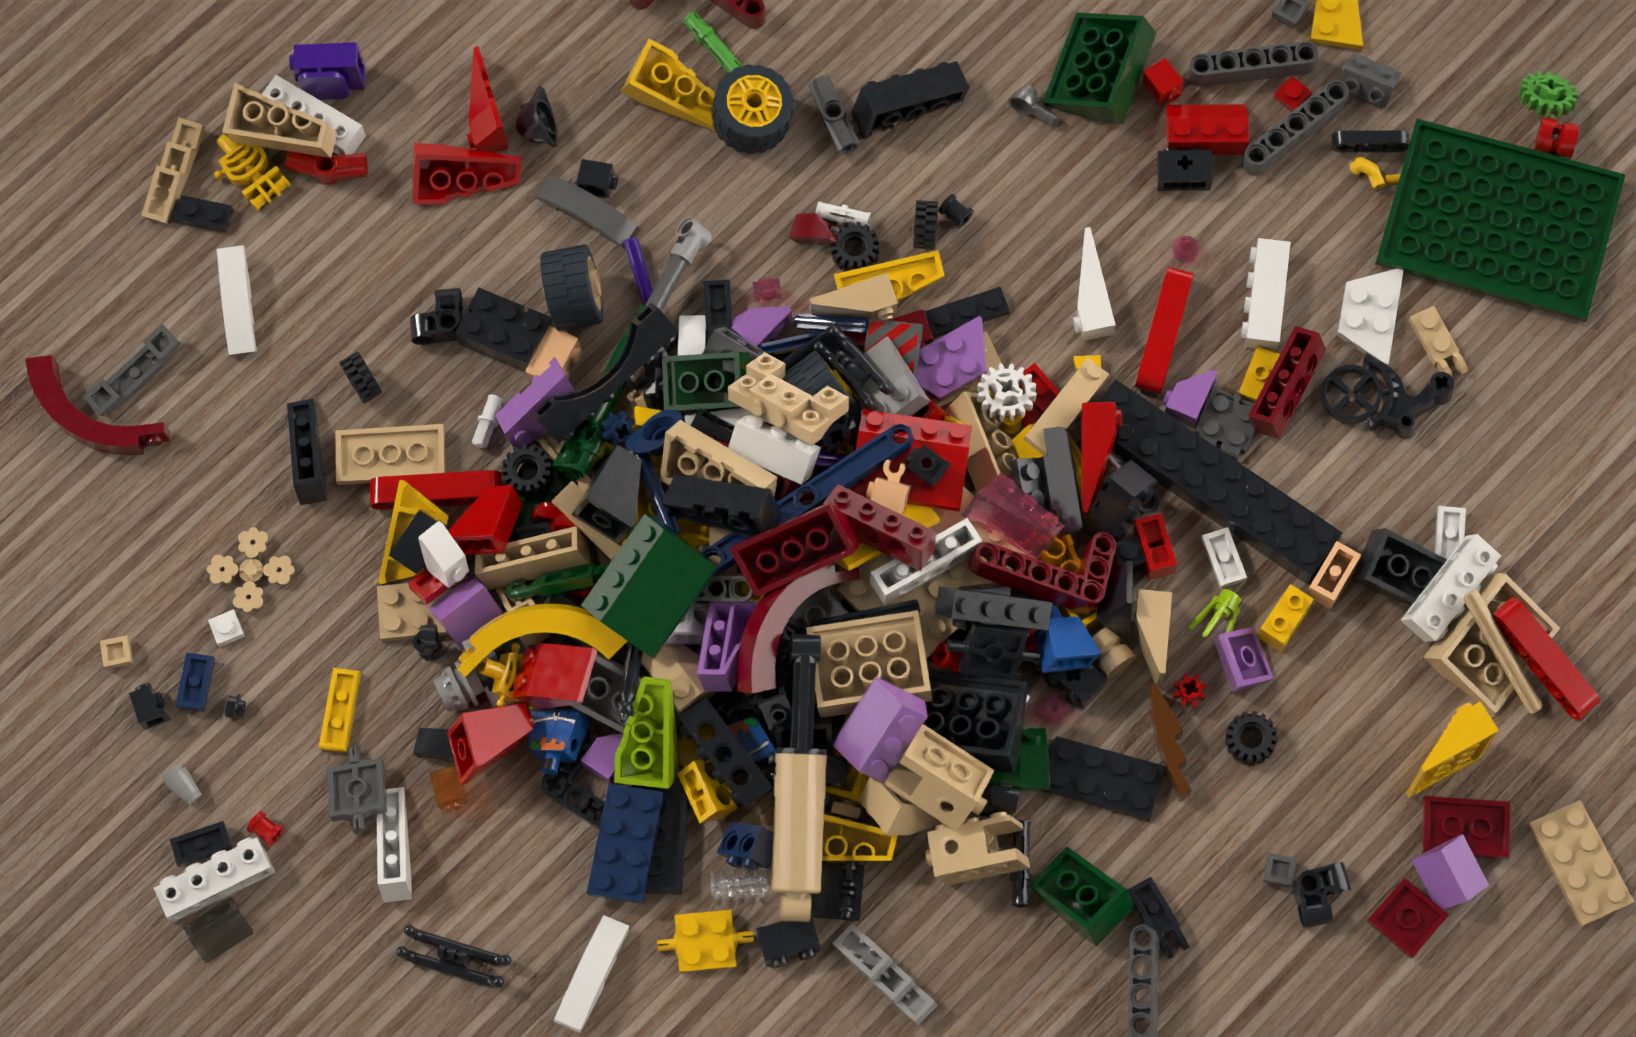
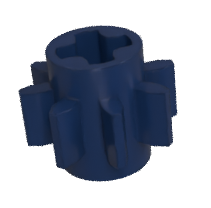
[601,411,636,446]

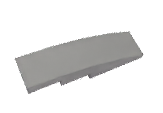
[832,924,938,1026]

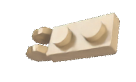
[1409,306,1468,377]

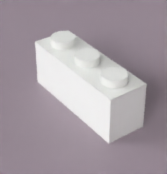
[728,415,821,485]

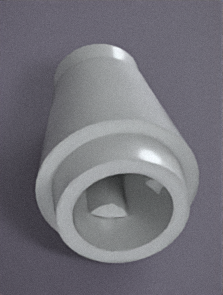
[162,764,203,806]

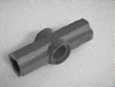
[808,75,860,155]

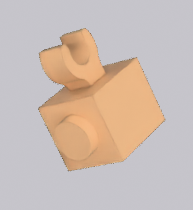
[866,460,911,514]

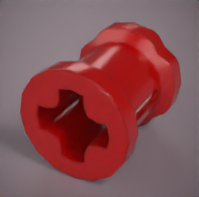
[931,642,962,674]
[247,811,284,847]

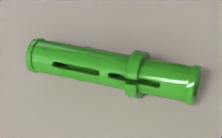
[683,11,743,73]

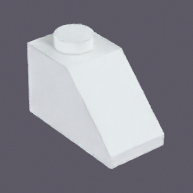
[418,521,469,588]

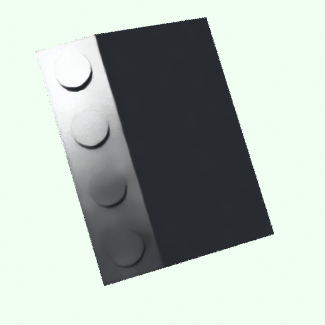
[906,670,1028,773]

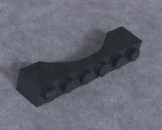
[531,303,679,444]

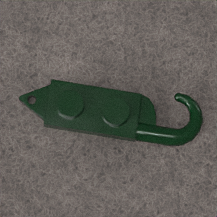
[506,562,608,599]

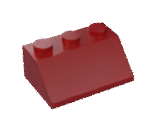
[1165,104,1249,155]

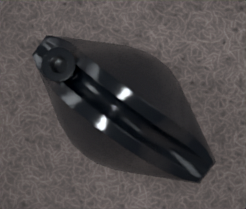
[516,86,558,148]

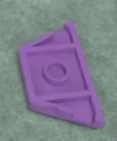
[916,316,987,401]

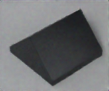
[1097,561,1133,640]

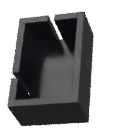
[455,287,554,372]

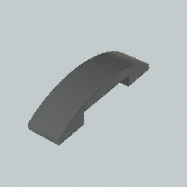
[535,175,638,248]
[83,324,181,417]

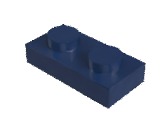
[175,653,215,712]

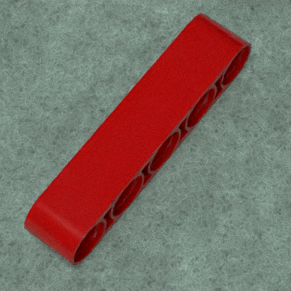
[1135,267,1194,394]
[370,470,503,510]
[1492,597,1600,721]

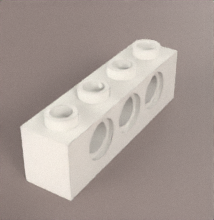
[870,518,982,606]

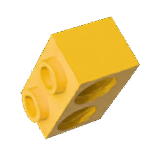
[1258,584,1314,652]
[677,757,738,823]

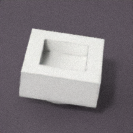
[208,609,245,647]

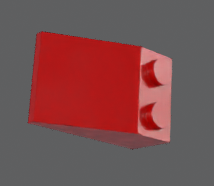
[512,643,598,709]

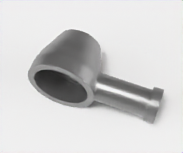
[1009,85,1057,126]

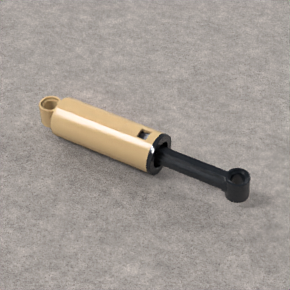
[771,634,827,922]

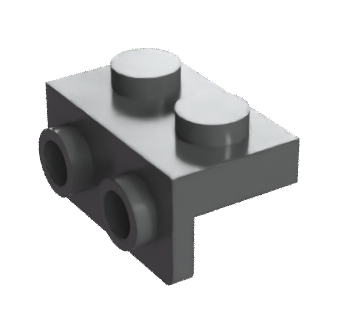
[1340,53,1402,108]

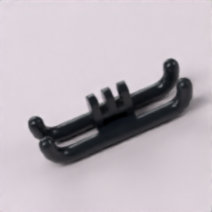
[813,326,894,411]
[396,925,512,989]

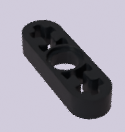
[1332,130,1410,153]

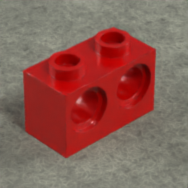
[1133,513,1177,580]

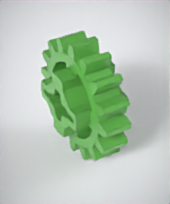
[1518,71,1578,118]

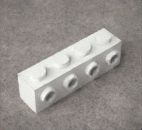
[262,75,366,156]
[1400,534,1501,642]
[154,837,275,923]

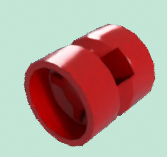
[1534,117,1580,159]

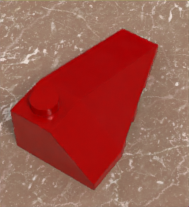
[466,46,509,153]

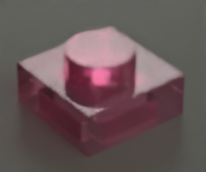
[753,277,782,302]

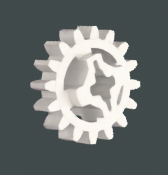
[977,363,1037,422]

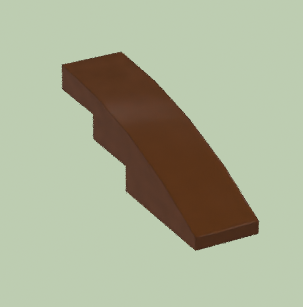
[1149,683,1191,801]

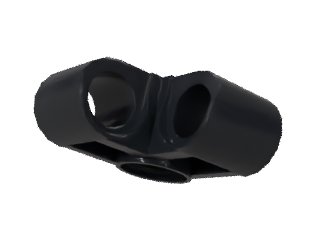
[410,288,463,345]
[970,783,1020,818]
[1293,862,1351,929]

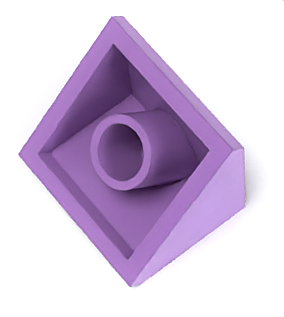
[428,574,504,651]
[1214,627,1274,693]
[1411,834,1489,909]

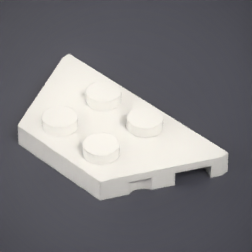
[1337,268,1403,365]

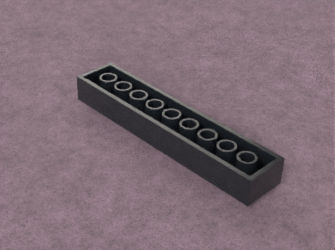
[1098,379,1343,585]

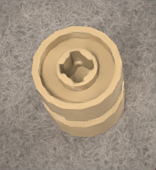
[1091,627,1136,678]

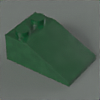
[662,352,750,411]
[1029,847,1135,947]

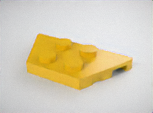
[378,480,449,584]

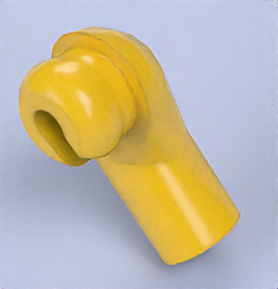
[1349,157,1386,190]

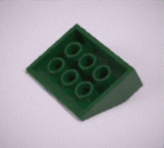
[1042,12,1157,124]
[581,514,718,659]

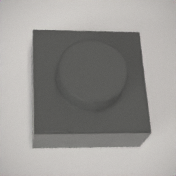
[1272,0,1309,29]
[1263,853,1297,888]

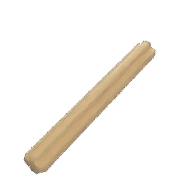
[1464,590,1542,714]

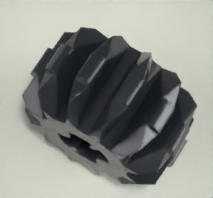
[814,412,858,456]

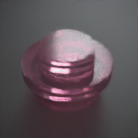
[1172,236,1199,262]

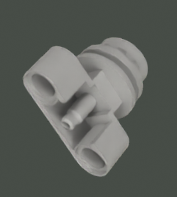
[433,638,519,712]

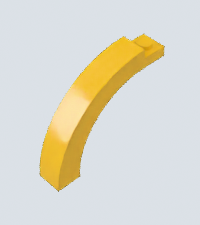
[457,604,627,677]

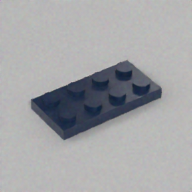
[586,784,665,904]

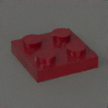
[1367,878,1449,959]

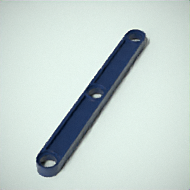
[702,424,914,576]

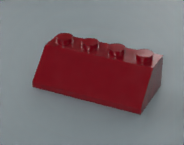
[730,502,861,597]

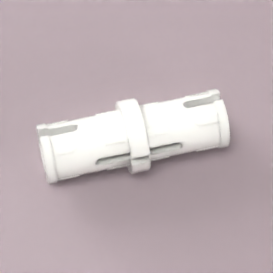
[816,201,871,227]

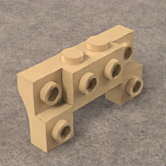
[728,352,849,445]

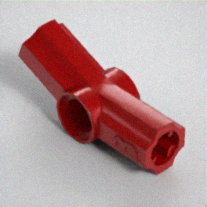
[286,151,368,185]

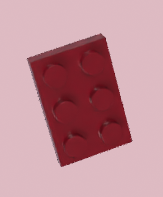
[1422,796,1510,860]

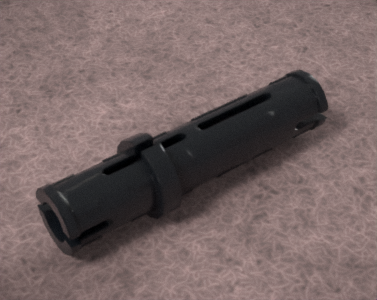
[1010,820,1032,908]

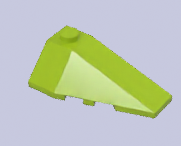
[615,677,679,789]

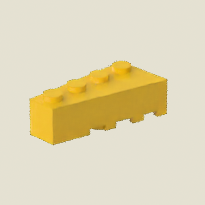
[822,814,899,861]

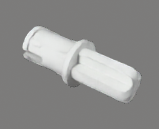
[472,395,504,449]

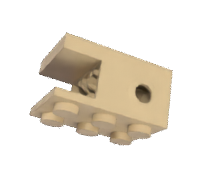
[884,724,994,831]
[925,812,1030,886]

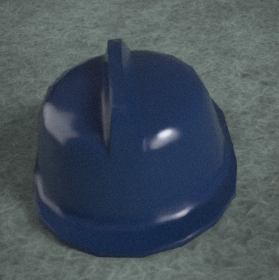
[626,410,683,456]

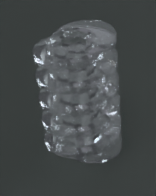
[710,869,769,906]

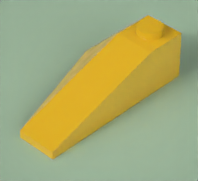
[621,39,716,131]

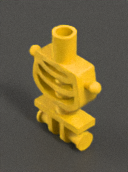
[214,134,291,211]
[478,643,555,710]

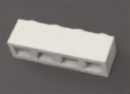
[1241,238,1291,352]

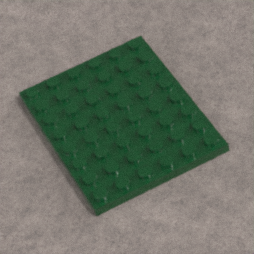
[1375,118,1626,322]

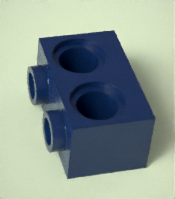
[717,822,774,871]

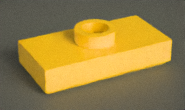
[1238,346,1280,402]

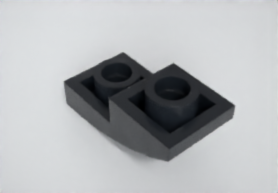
[413,728,455,762]

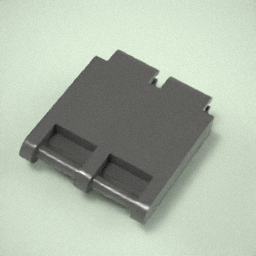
[1195,385,1255,460]

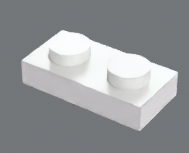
[1201,527,1247,589]

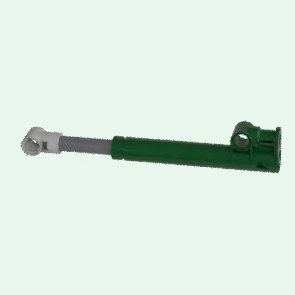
[551,217,712,482]

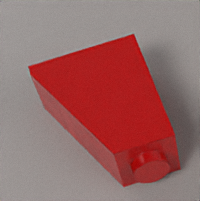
[448,485,523,555]

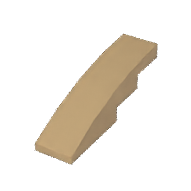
[141,118,206,223]

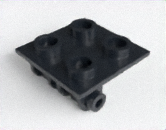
[811,861,865,922]

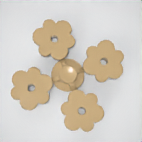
[207,527,295,613]

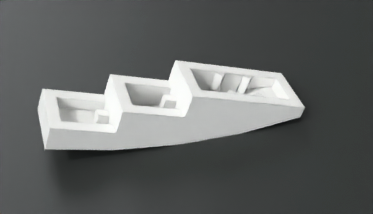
[217,245,257,355]
[554,915,629,1033]

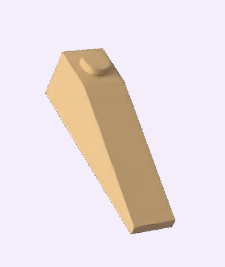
[1024,358,1109,456]

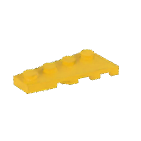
[834,250,945,302]

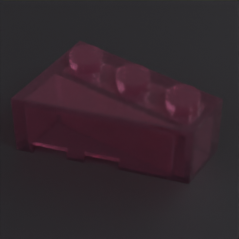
[961,473,1065,559]

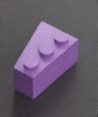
[495,357,575,449]
[697,601,759,692]

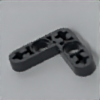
[541,727,605,829]

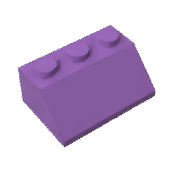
[833,677,928,783]

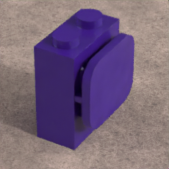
[289,42,365,100]

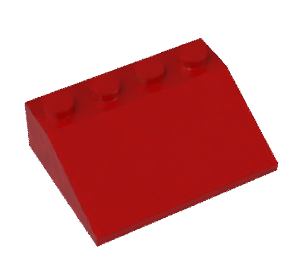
[850,409,972,512]

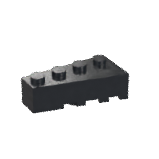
[851,61,969,139]
[662,474,782,538]

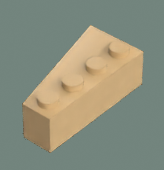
[222,83,337,158]
[660,420,777,498]

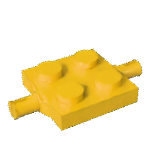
[657,910,754,973]

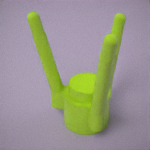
[1188,589,1241,638]

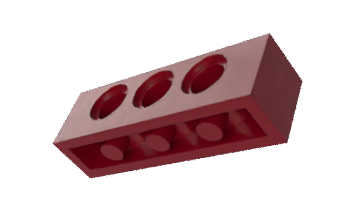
[1248,326,1326,439]
[823,484,936,571]

